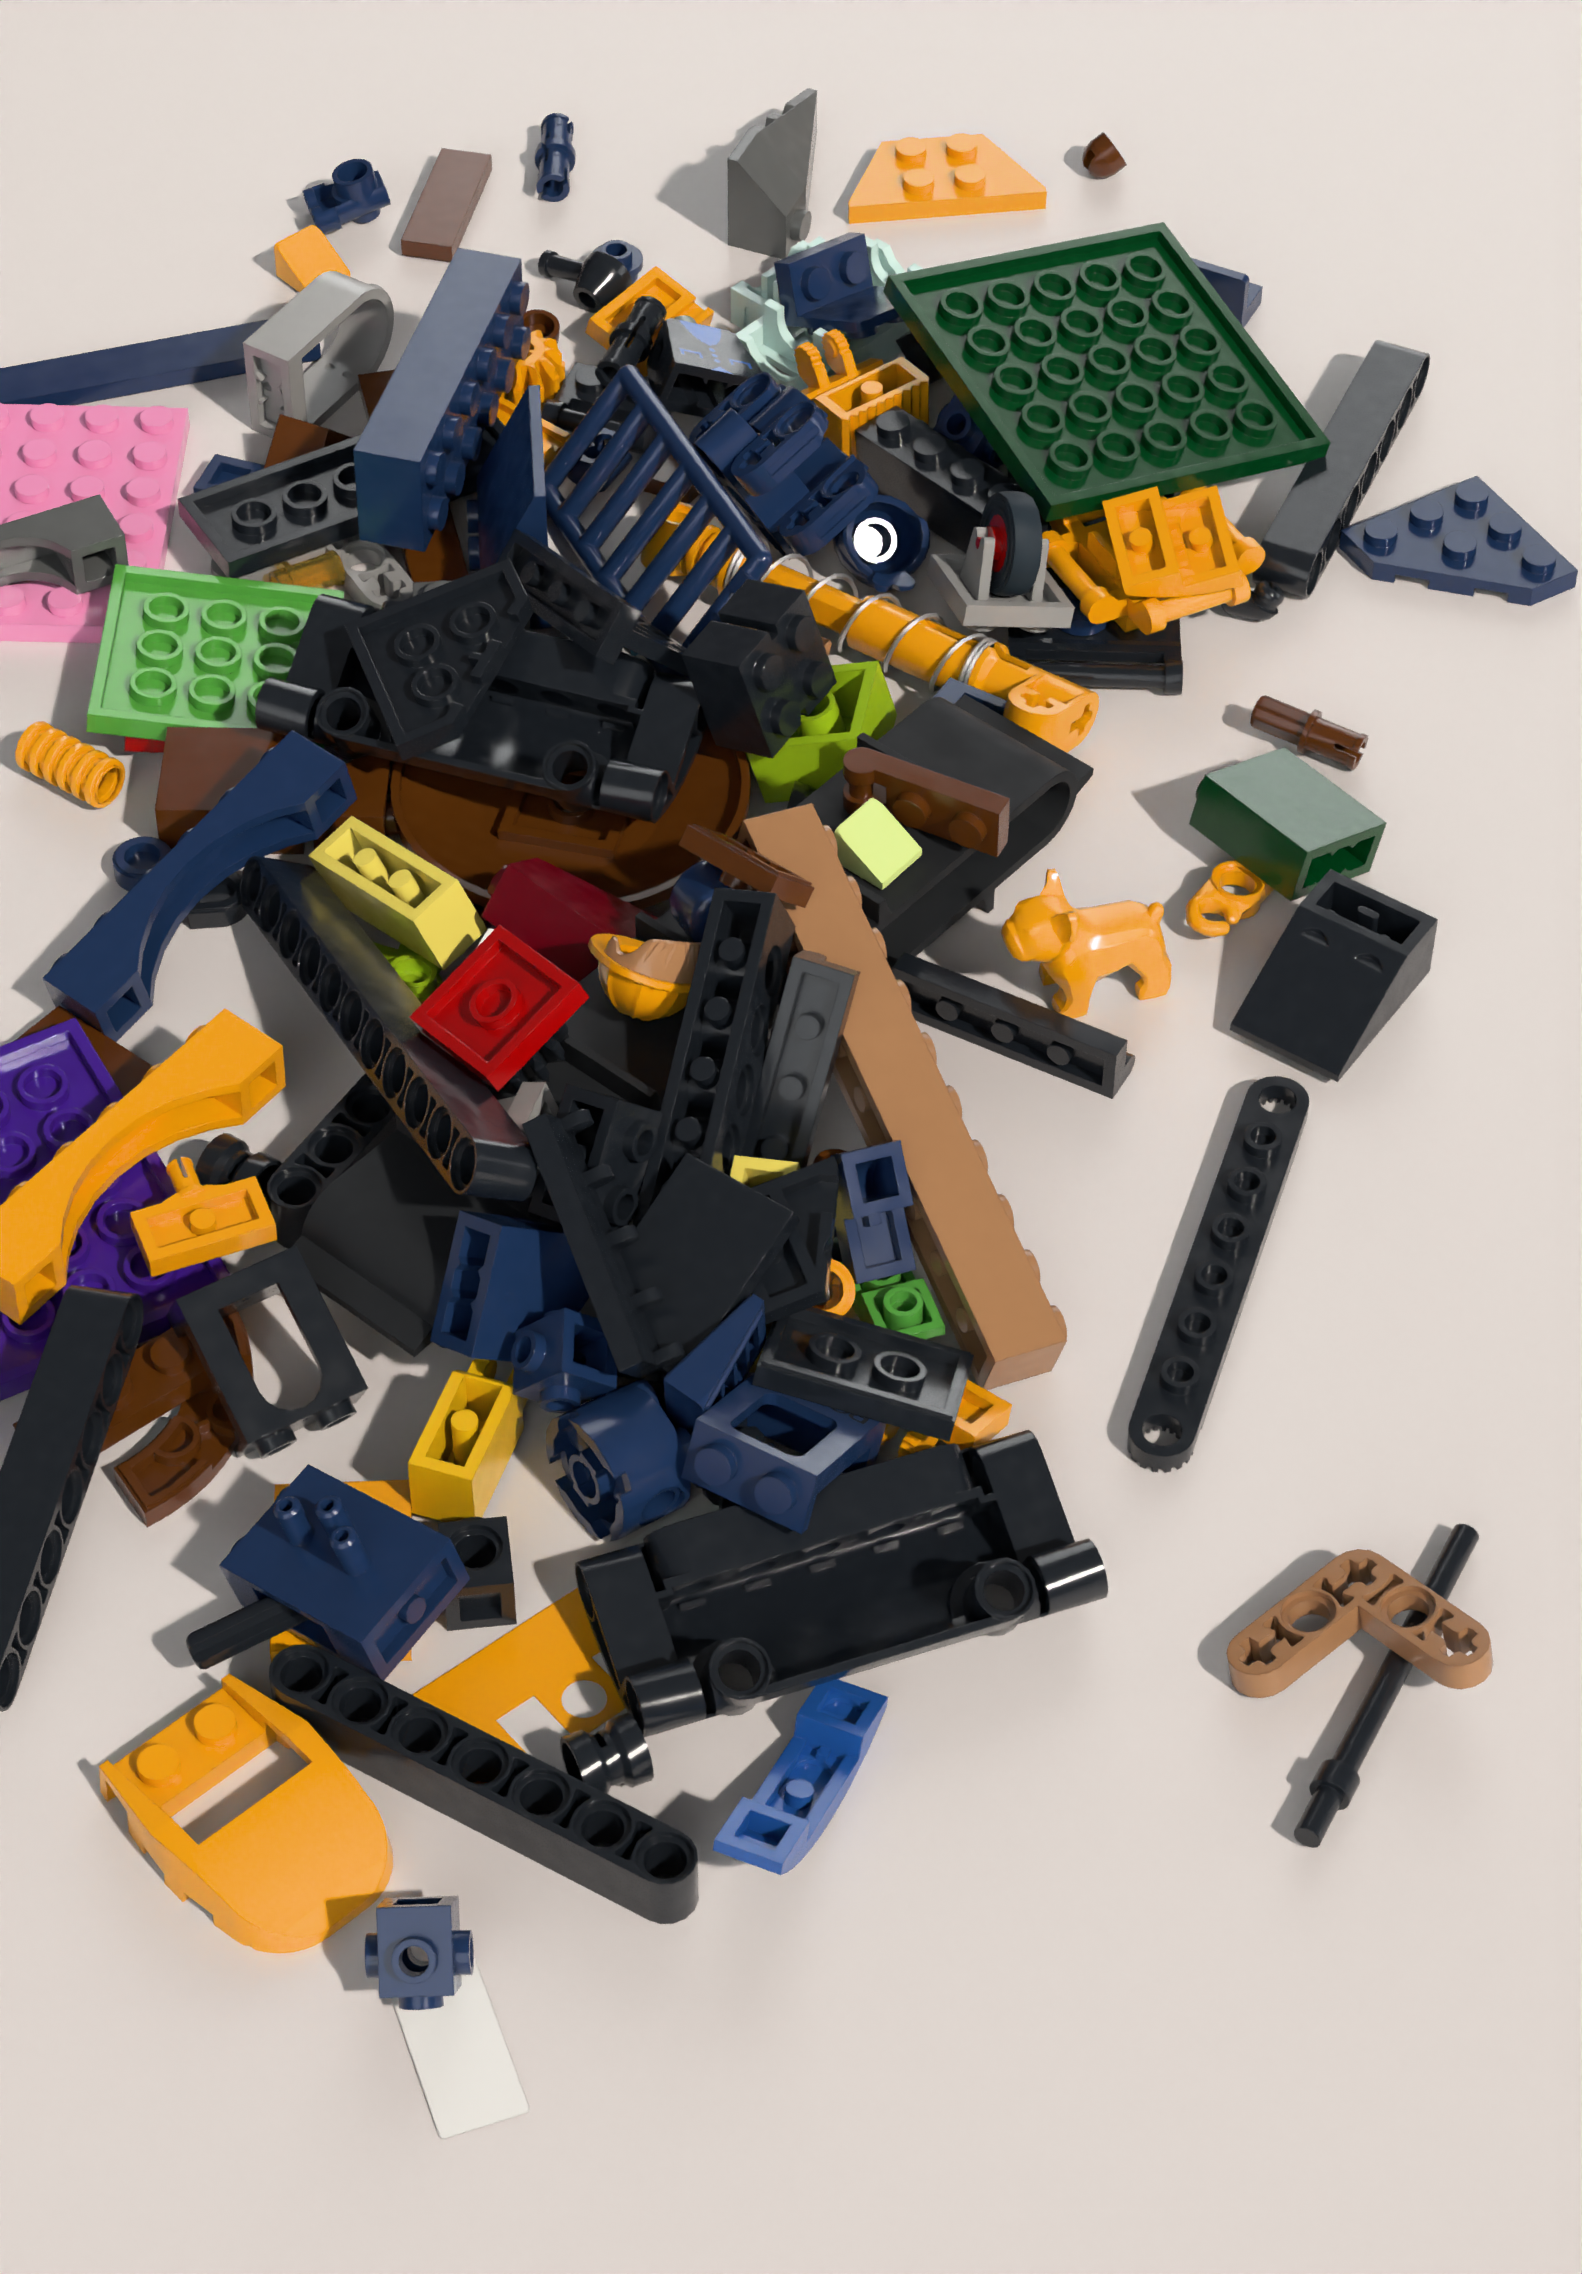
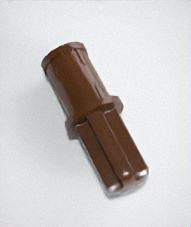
[1250,695,1368,770]

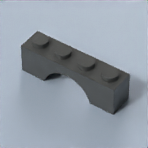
[0,494,129,595]

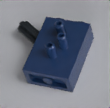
[186,1464,470,1680]

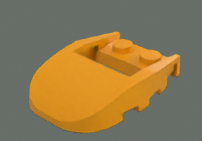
[99,1674,393,1953]

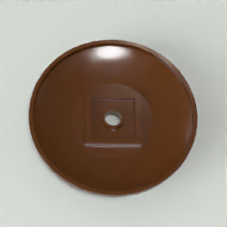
[390,724,751,909]

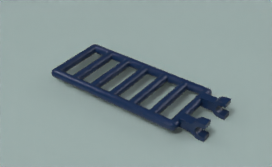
[544,364,773,679]

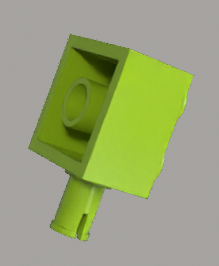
[745,660,897,803]

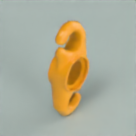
[1186,859,1274,937]

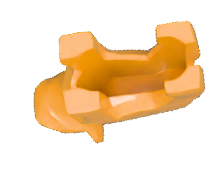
[1001,868,1172,1018]

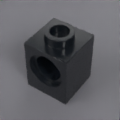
[437,1516,517,1631]

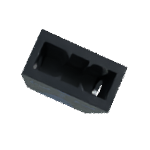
[646,315,762,418]

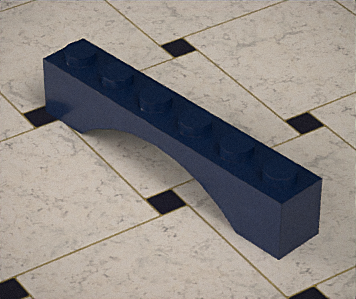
[42,730,357,1042]

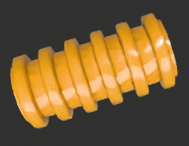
[15,721,125,808]

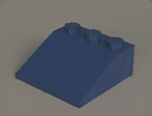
[466,385,552,629]

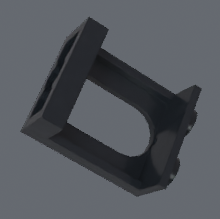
[166,1245,368,1459]

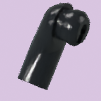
[1221,580,1284,621]

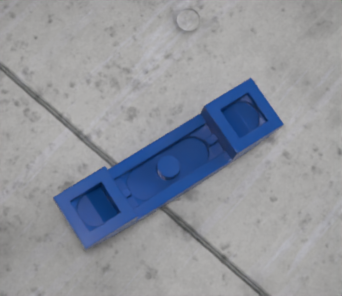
[713,1679,888,1875]

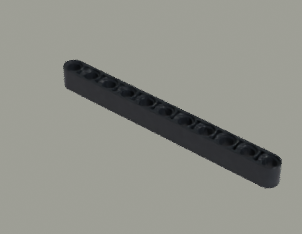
[239,856,537,1202]

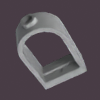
[243,271,394,438]

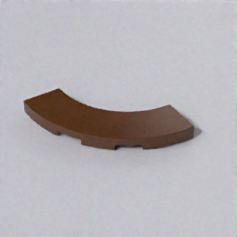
[113,1312,254,1527]

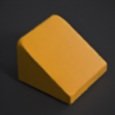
[274,225,351,292]

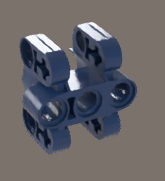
[689,372,879,560]

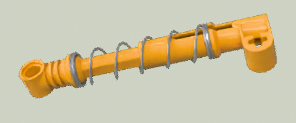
[640,502,1099,753]

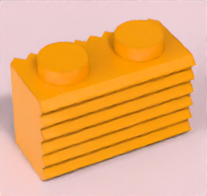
[811,356,929,458]

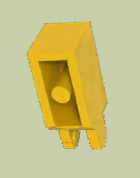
[407,1358,528,1522]

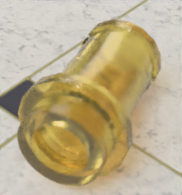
[269,550,346,589]

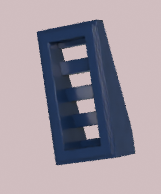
[663,1294,766,1437]

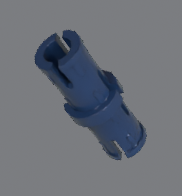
[535,113,576,202]

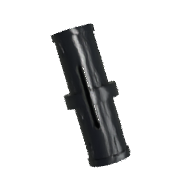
[595,296,667,387]

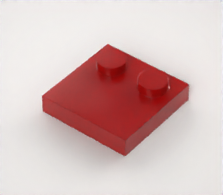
[409,924,589,1092]

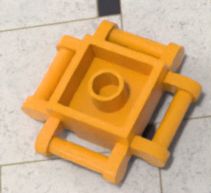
[1042,486,1265,635]

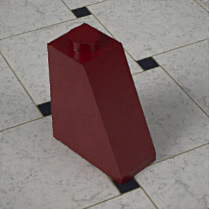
[481,857,658,982]

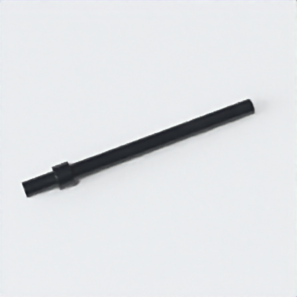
[1294,1524,1479,1848]

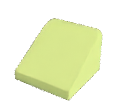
[834,798,922,890]

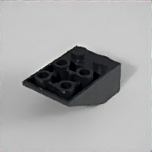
[1230,869,1438,1082]

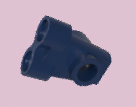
[302,159,391,235]

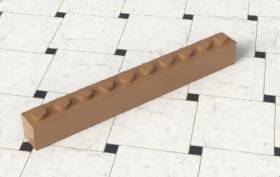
[737,803,1067,1390]

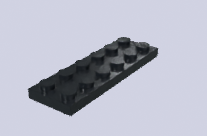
[178,417,505,578]

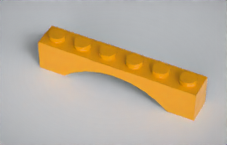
[0,1009,286,1325]

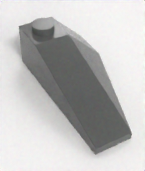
[727,88,817,259]

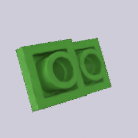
[840,1262,945,1339]

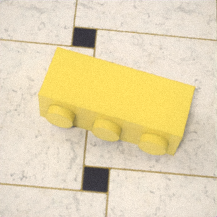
[308,816,488,970]

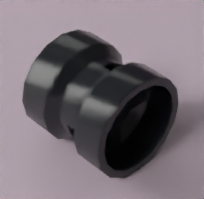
[195,1133,282,1207]
[560,1713,654,1794]

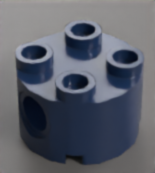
[546,1379,691,1542]

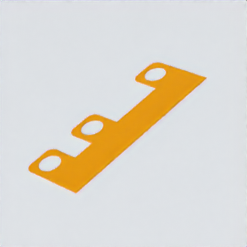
[413,1588,625,1784]

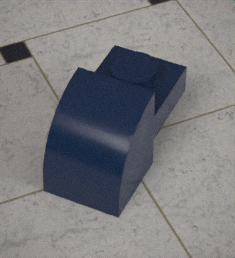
[829,1140,917,1284]

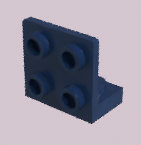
[774,232,904,339]

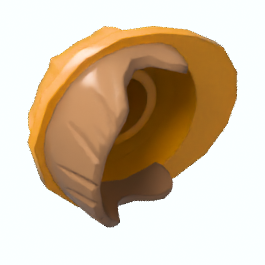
[588,933,701,1021]

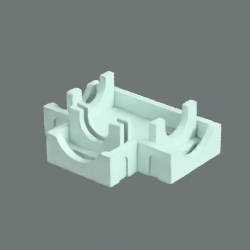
[731,236,924,391]

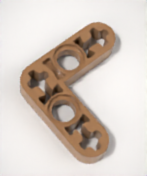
[1226,1549,1493,1698]

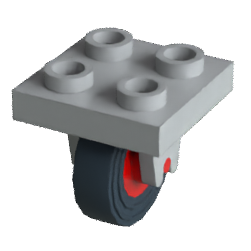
[927,491,1075,633]

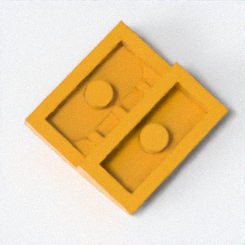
[1102,485,1243,598]

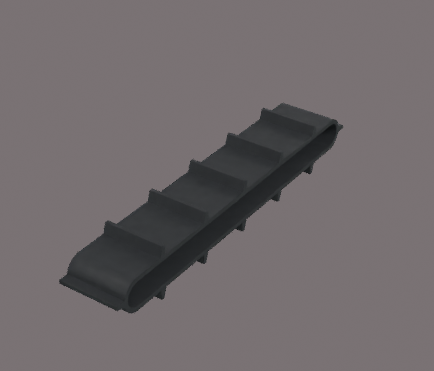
[292,695,1094,1357]

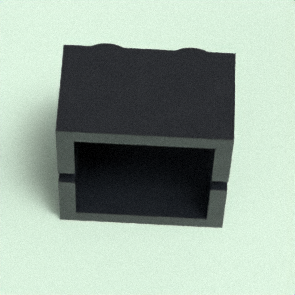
[681,579,837,759]

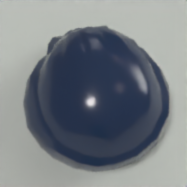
[833,494,930,592]

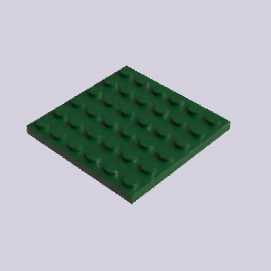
[883,222,1331,522]

